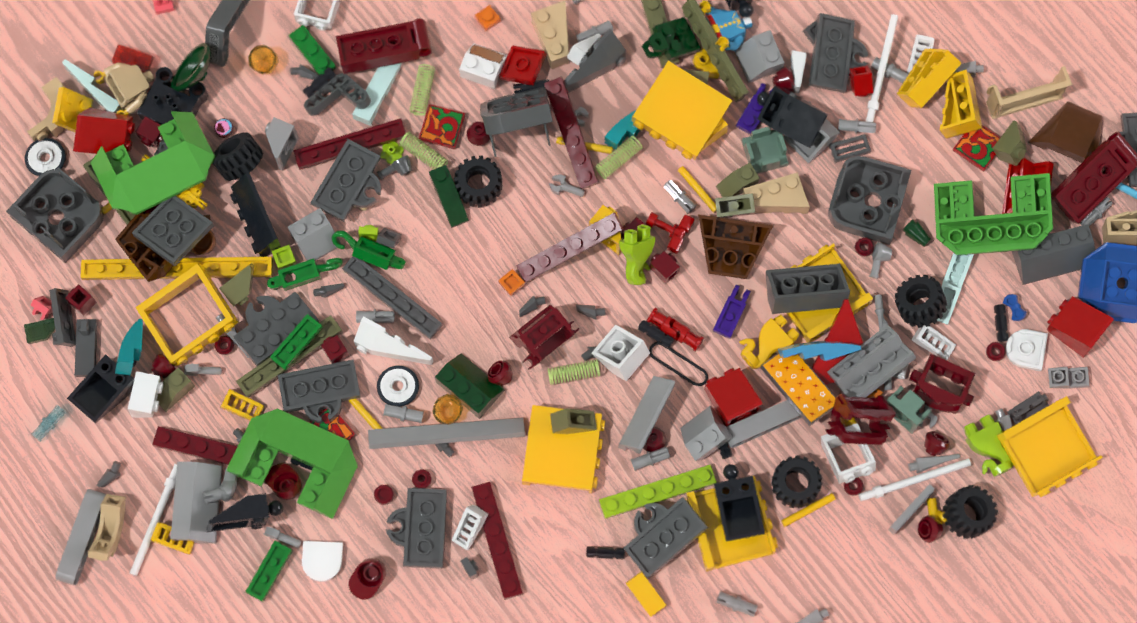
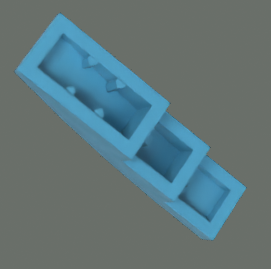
[778,341,862,361]

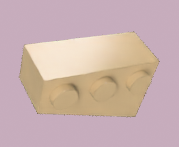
[531,0,569,69]
[742,172,810,214]
[1102,210,1137,245]

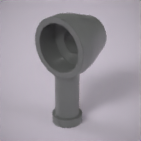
[377,155,412,180]

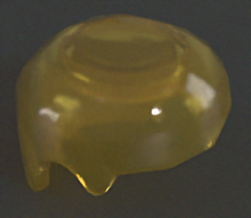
[248,45,279,75]
[432,394,463,425]

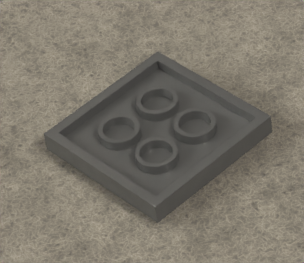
[132,196,214,266]

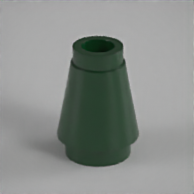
[903,219,931,247]

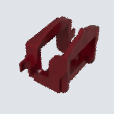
[509,305,580,370]
[909,354,976,414]
[825,393,896,445]

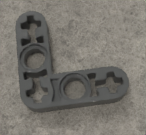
[304,73,371,116]

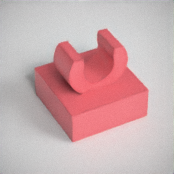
[153,0,175,15]
[31,296,53,320]

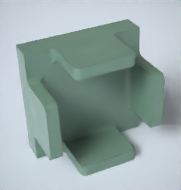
[741,127,789,174]
[886,386,931,434]

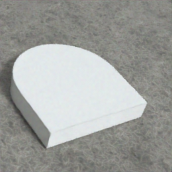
[1005,329,1048,372]
[302,541,343,582]

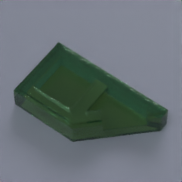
[24,318,55,344]

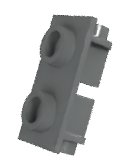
[1007,391,1049,424]

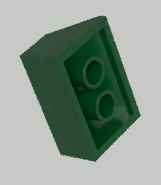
[435,353,505,419]

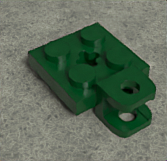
[642,16,701,61]

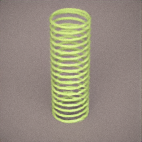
[409,64,435,116]
[400,132,448,170]
[595,136,643,179]
[547,359,600,385]

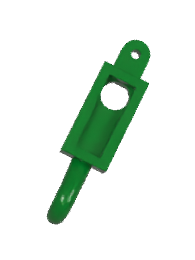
[332,231,405,270]
[267,258,343,291]

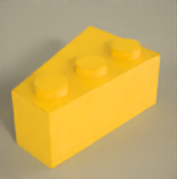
[897,48,962,108]
[939,70,982,139]

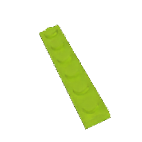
[599,464,717,519]

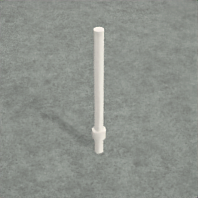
[866,14,898,122]
[858,458,971,501]
[129,464,177,576]

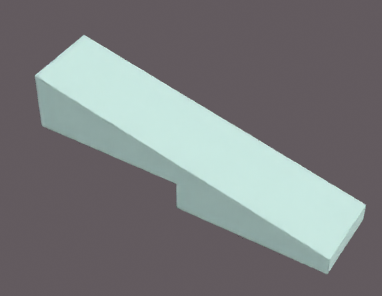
[62,59,124,113]
[352,63,402,126]
[937,253,974,325]

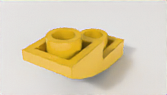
[626,571,666,617]

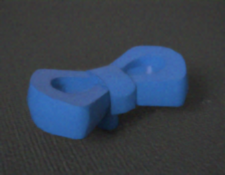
[1003,294,1027,321]

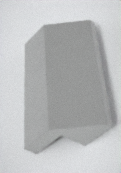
[827,324,916,398]
[618,376,675,454]
[170,462,222,544]

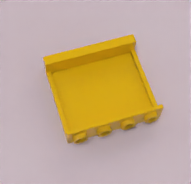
[631,61,732,160]
[786,243,873,343]
[996,396,1103,498]
[522,405,605,494]
[686,476,778,572]

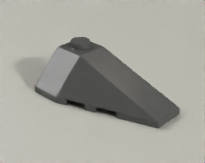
[564,29,626,93]

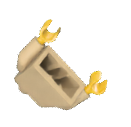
[94,62,154,115]

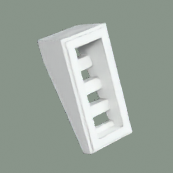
[567,34,601,65]
[907,34,935,73]
[790,51,807,94]
[912,325,956,360]
[451,505,488,550]

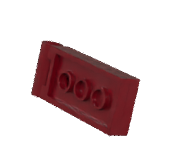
[336,18,432,74]
[1051,132,1137,224]

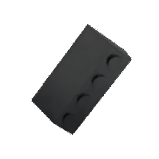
[230,172,281,257]

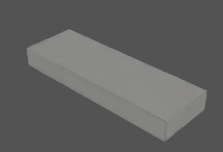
[888,484,935,534]

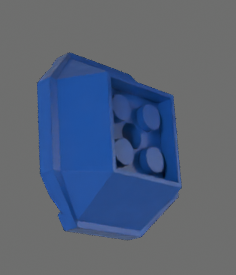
[1077,242,1137,323]

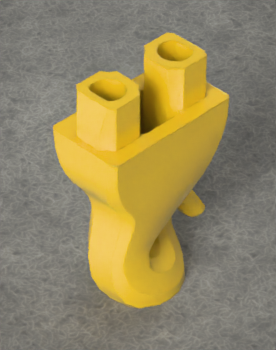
[739,315,800,369]

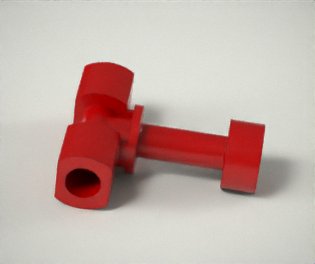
[646,212,695,254]

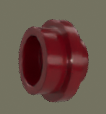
[855,238,874,257]
[215,336,234,355]
[986,342,1006,361]
[412,469,432,489]
[843,477,863,496]

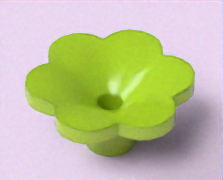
[380,141,404,164]

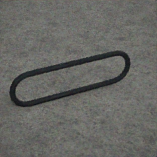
[649,342,708,386]

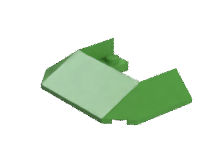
[90,111,215,215]
[934,173,1053,256]
[226,409,358,519]

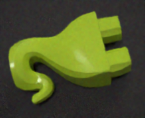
[619,224,655,285]
[963,414,1013,477]

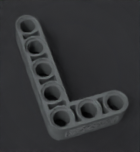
[205,0,250,67]

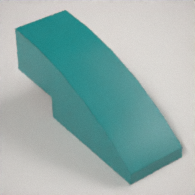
[604,110,641,150]
[115,319,143,375]

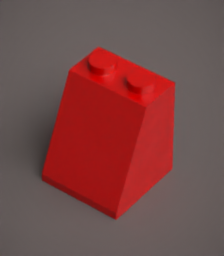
[73,107,135,154]
[1046,296,1114,358]
[704,368,763,427]

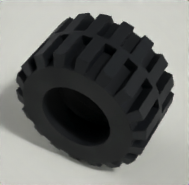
[213,132,264,181]
[454,156,503,208]
[895,275,947,328]
[771,456,822,508]
[943,485,998,539]

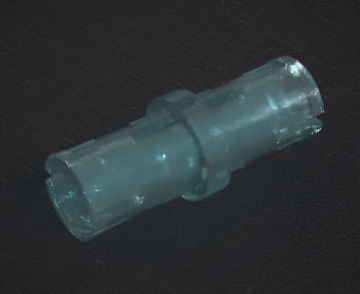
[31,405,66,442]

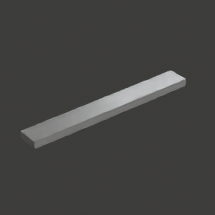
[368,418,525,449]

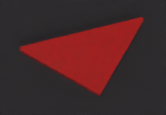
[811,298,863,385]

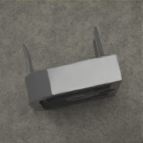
[480,86,553,157]
[828,156,911,245]
[6,167,104,263]

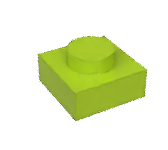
[358,225,379,241]
[271,245,296,270]

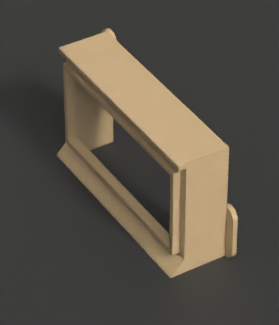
[986,66,1072,119]

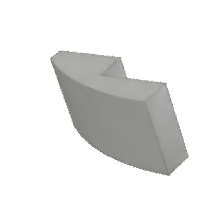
[1048,367,1090,388]

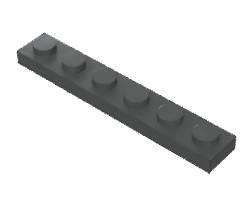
[342,256,443,340]

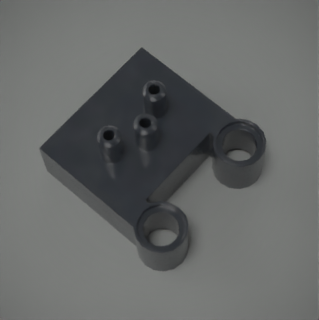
[137,67,208,125]

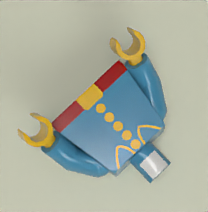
[699,0,753,52]

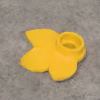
[693,48,719,79]

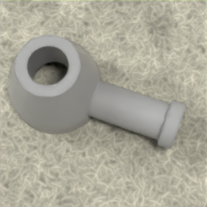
[869,242,892,279]

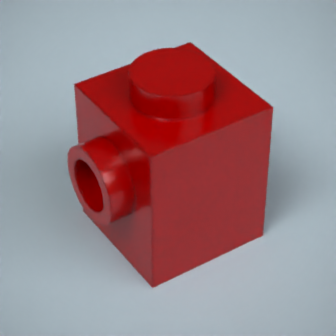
[849,65,873,97]

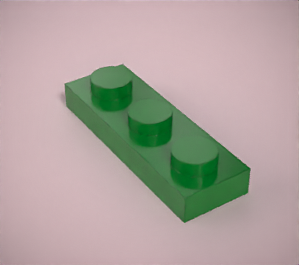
[288,25,336,75]
[270,314,323,370]
[245,541,293,602]

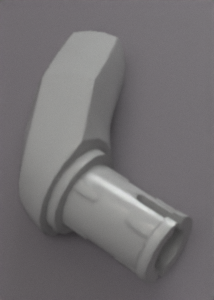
[203,468,238,504]

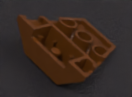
[1028,101,1102,163]
[115,212,173,282]
[698,214,774,279]

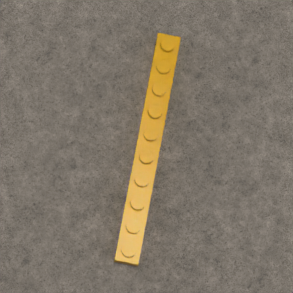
[81,257,273,280]

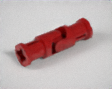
[647,308,704,352]

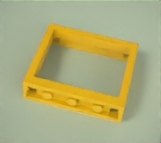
[135,263,239,366]

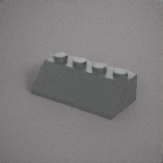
[1012,224,1095,285]
[766,264,850,314]

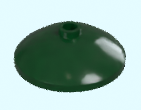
[171,43,211,91]

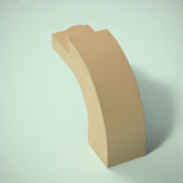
[27,77,65,141]
[88,494,126,561]

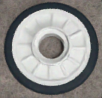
[25,138,66,176]
[377,366,419,407]

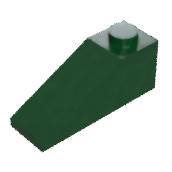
[429,165,469,228]

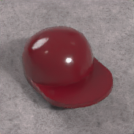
[265,463,302,500]
[348,558,386,600]

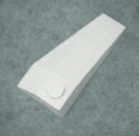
[354,316,433,365]

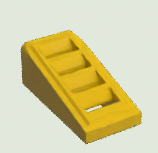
[220,389,264,421]
[151,522,194,555]

